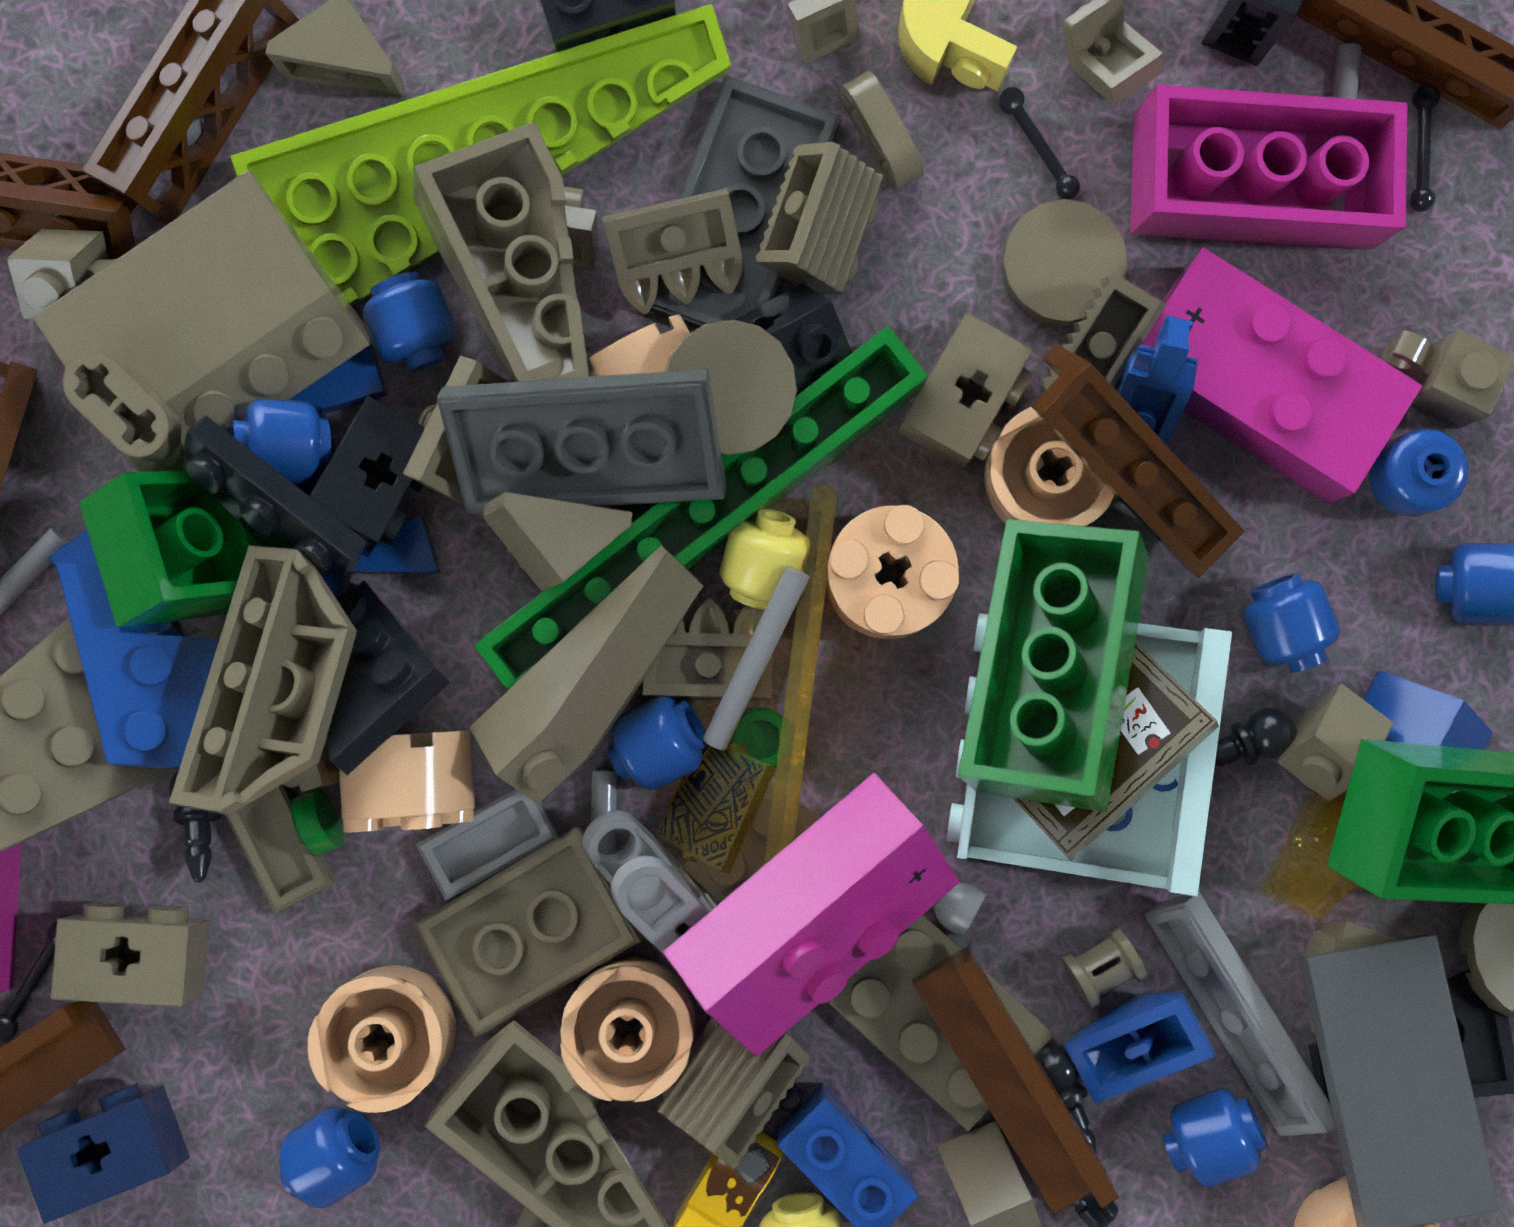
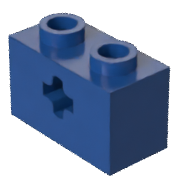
[776,1082,919,1227]

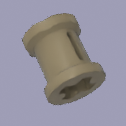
[1061,926,1148,1010]

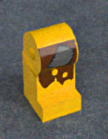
[674,1132,784,1227]

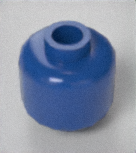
[363,272,457,372]
[230,399,331,485]
[1369,429,1469,517]
[1435,543,1514,626]
[1242,573,1341,673]
[608,696,708,790]
[1163,1088,1268,1188]
[279,1106,380,1209]

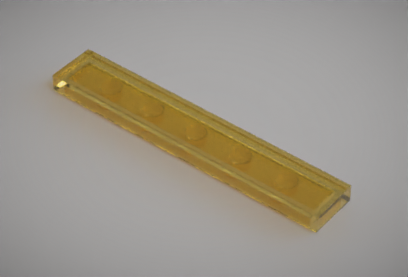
[764,484,838,865]

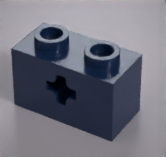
[16,1083,190,1224]

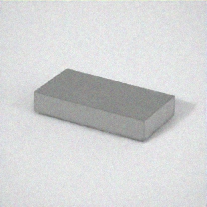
[415,789,560,901]

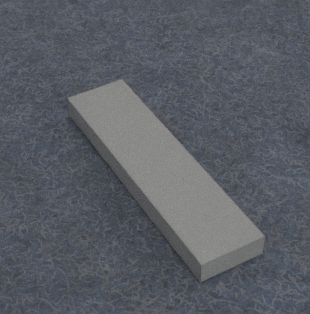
[1144,891,1335,1136]

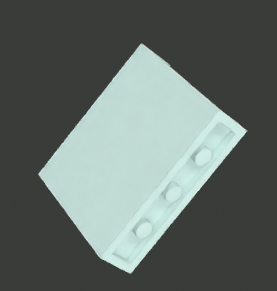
[946,613,1232,896]

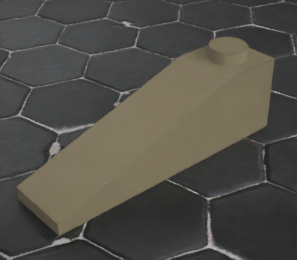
[413,122,589,382]
[469,545,703,804]
[425,1021,669,1227]

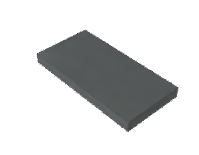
[650,74,841,329]
[437,369,726,514]
[1299,934,1500,1227]

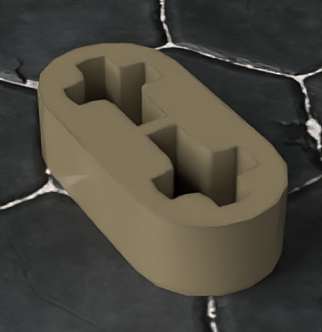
[839,71,924,191]
[62,352,182,462]

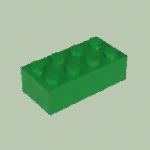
[958,519,1149,812]
[1327,739,1514,904]

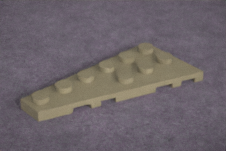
[0,618,175,853]

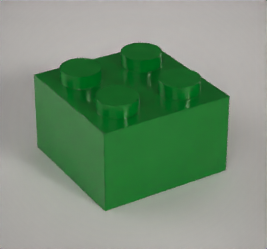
[79,470,259,628]

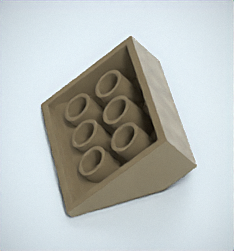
[32,168,370,472]

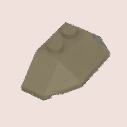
[169,546,357,815]

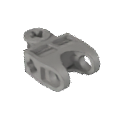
[582,810,720,955]

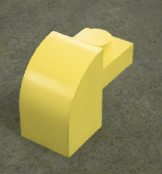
[898,0,1018,92]

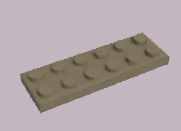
[681,772,1054,1132]

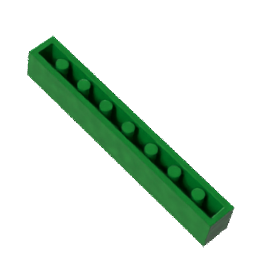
[473,326,928,690]

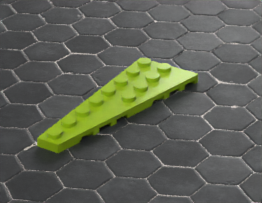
[230,4,731,307]

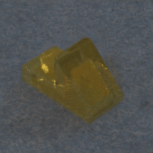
[1261,790,1357,919]

